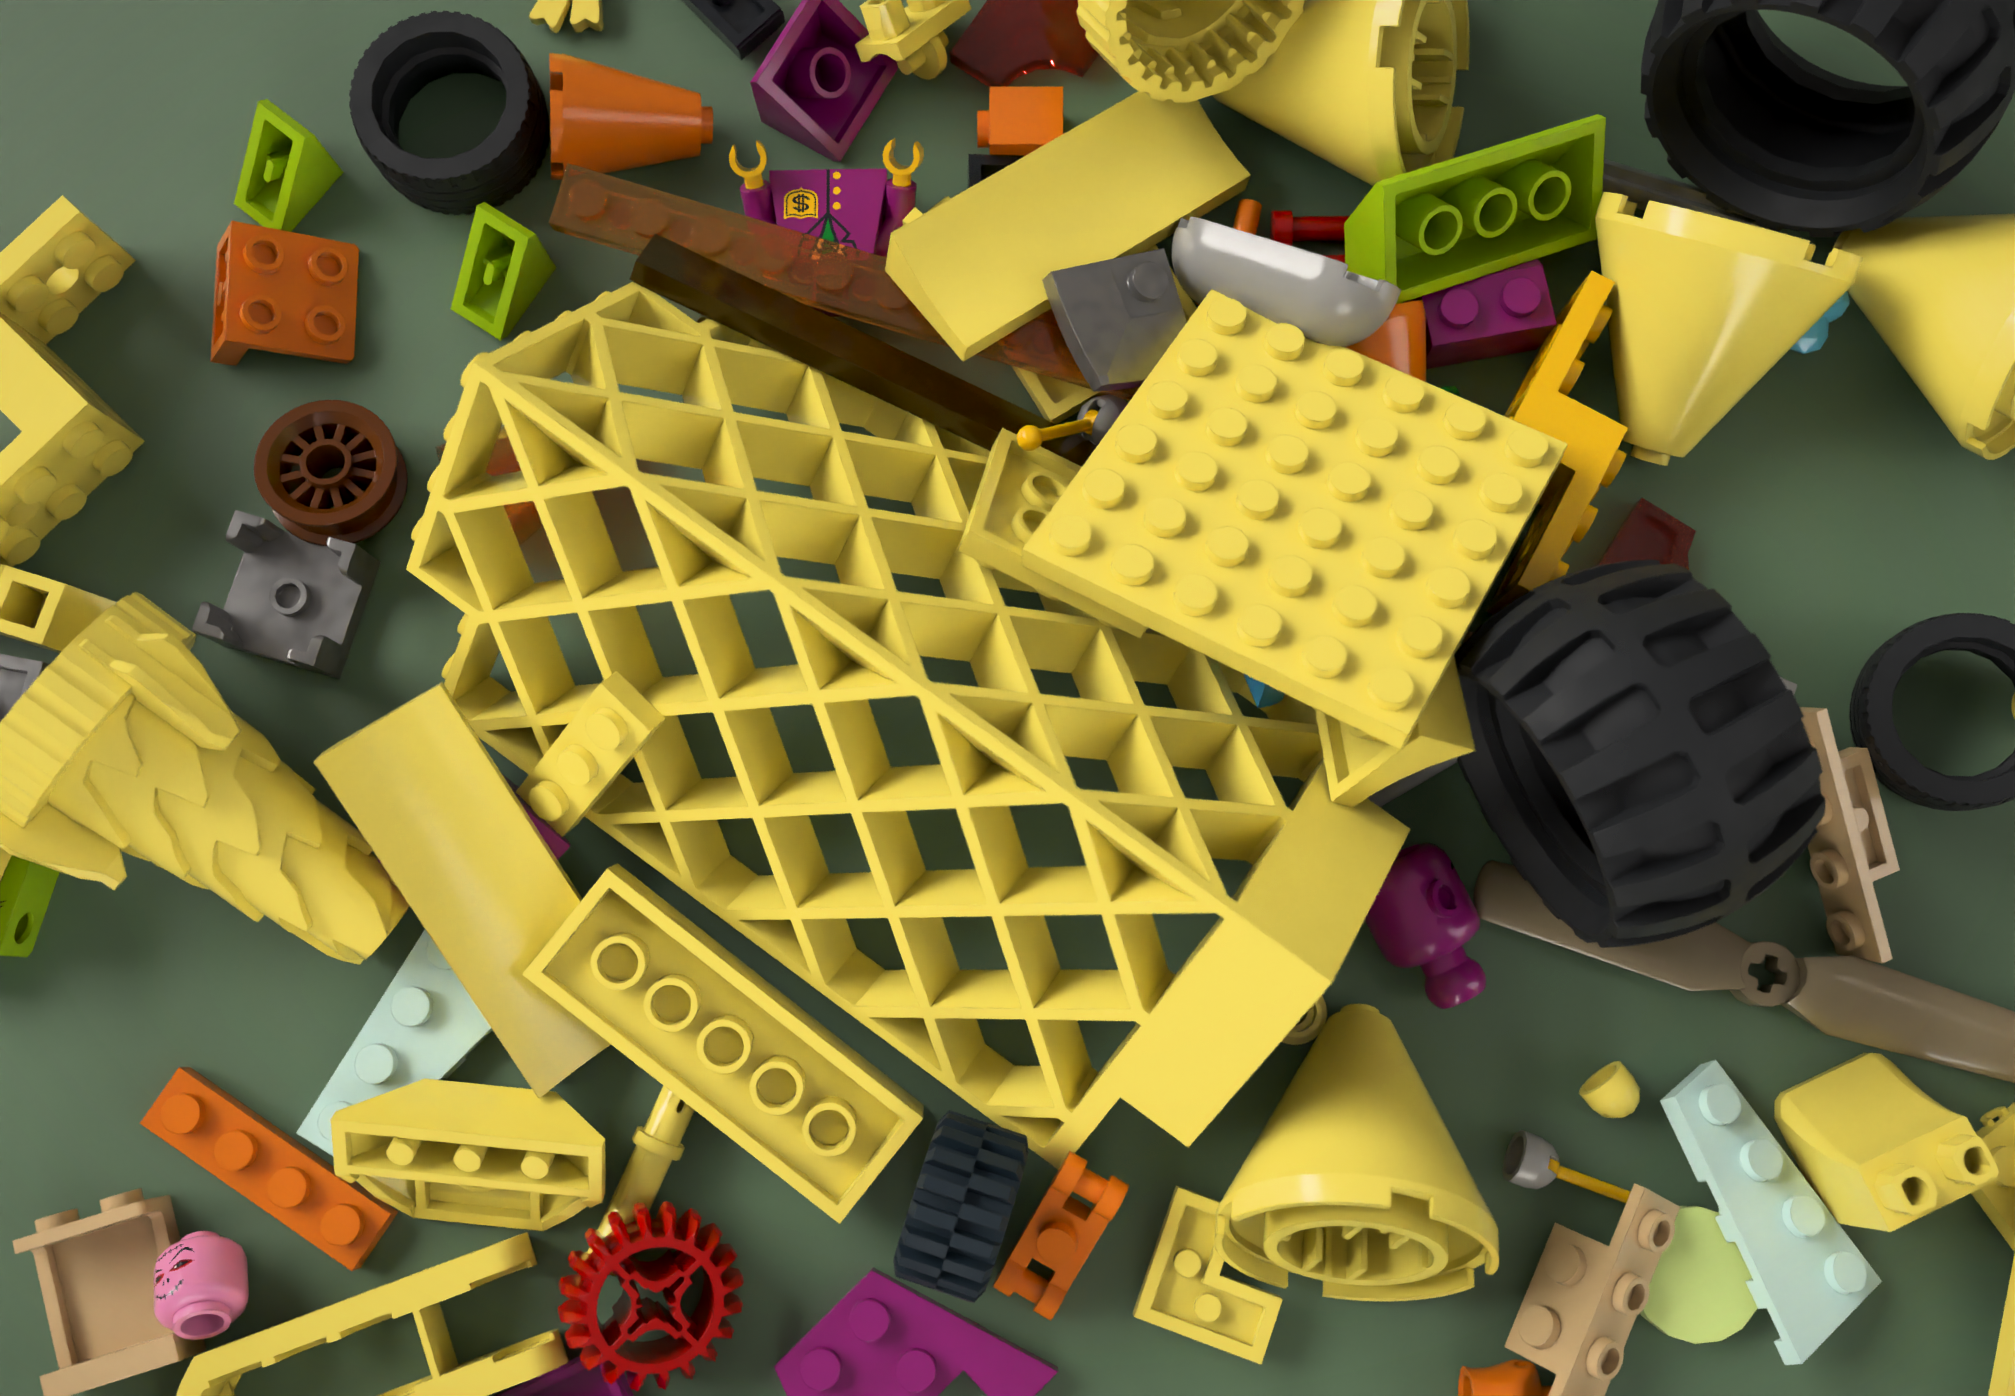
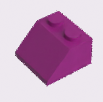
[1403,259,1557,369]

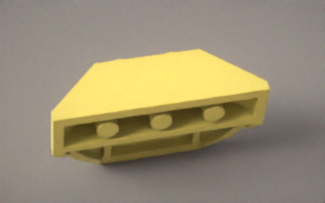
[331,1078,605,1231]

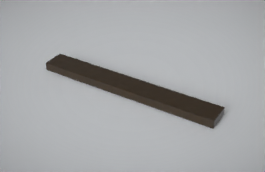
[630,233,1098,467]

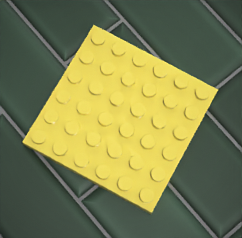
[1021,289,1568,750]

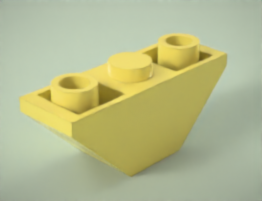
[0,564,117,653]

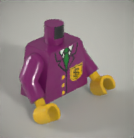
[729,138,924,317]

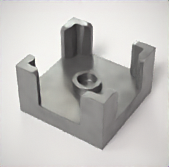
[191,510,381,679]

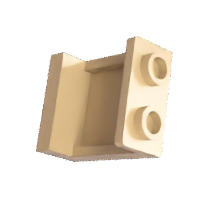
[12,1188,206,1396]

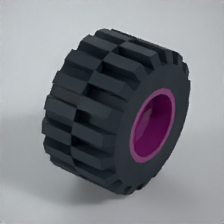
[893,1110,1029,1303]

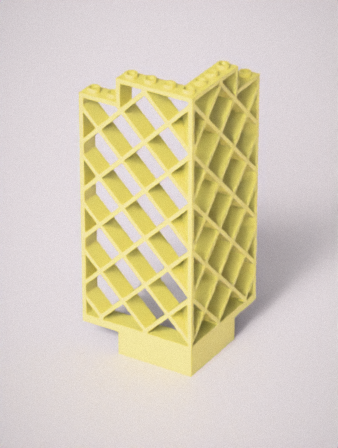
[406,282,1411,1169]

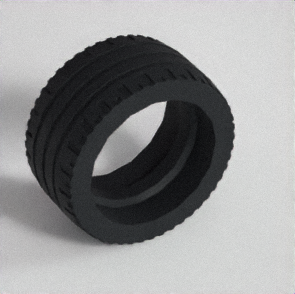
[349,11,550,215]
[1849,613,2015,811]

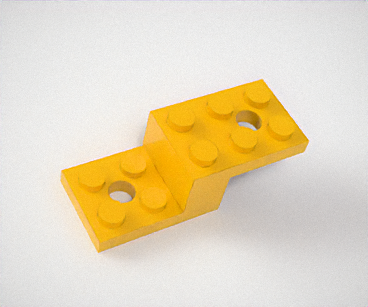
[1486,271,1628,615]

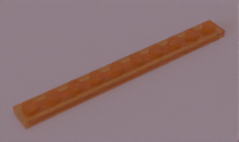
[549,163,1140,400]

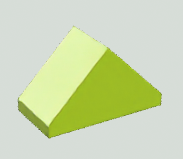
[234,99,344,232]
[451,202,556,340]

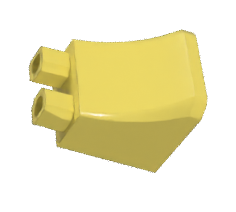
[1774,1053,1999,1232]

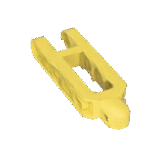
[176,1232,569,1396]

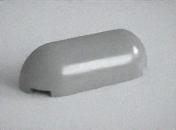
[1172,216,1401,347]

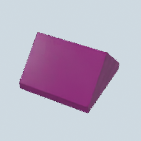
[750,0,898,162]

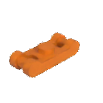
[992,1151,1129,1321]

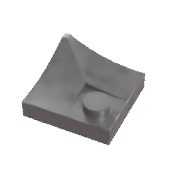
[1042,248,1187,392]

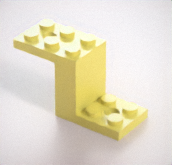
[0,195,145,567]

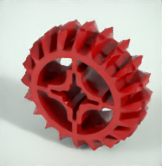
[558,1201,744,1392]

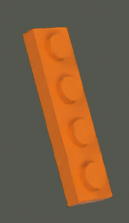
[140,1067,399,1271]

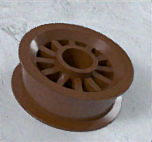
[254,400,408,546]

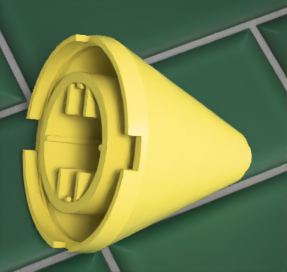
[1213,0,1470,186]
[1595,192,1863,466]
[1831,214,2015,460]
[1214,1004,1499,1301]

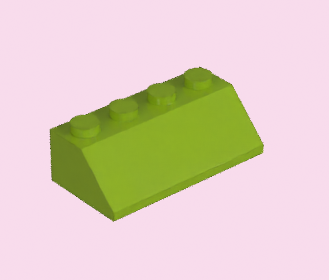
[1344,114,1606,304]

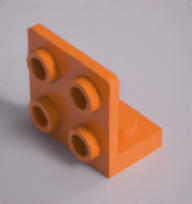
[210,220,359,366]

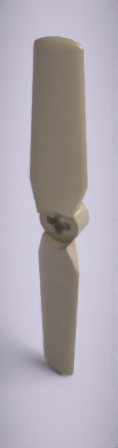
[1473,860,2015,1083]

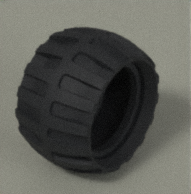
[1640,0,2015,237]
[1454,559,1826,948]

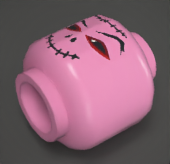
[154,1231,249,1340]

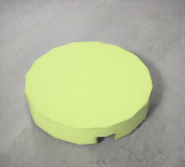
[1640,1206,1758,1344]

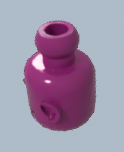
[1364,842,1486,1009]

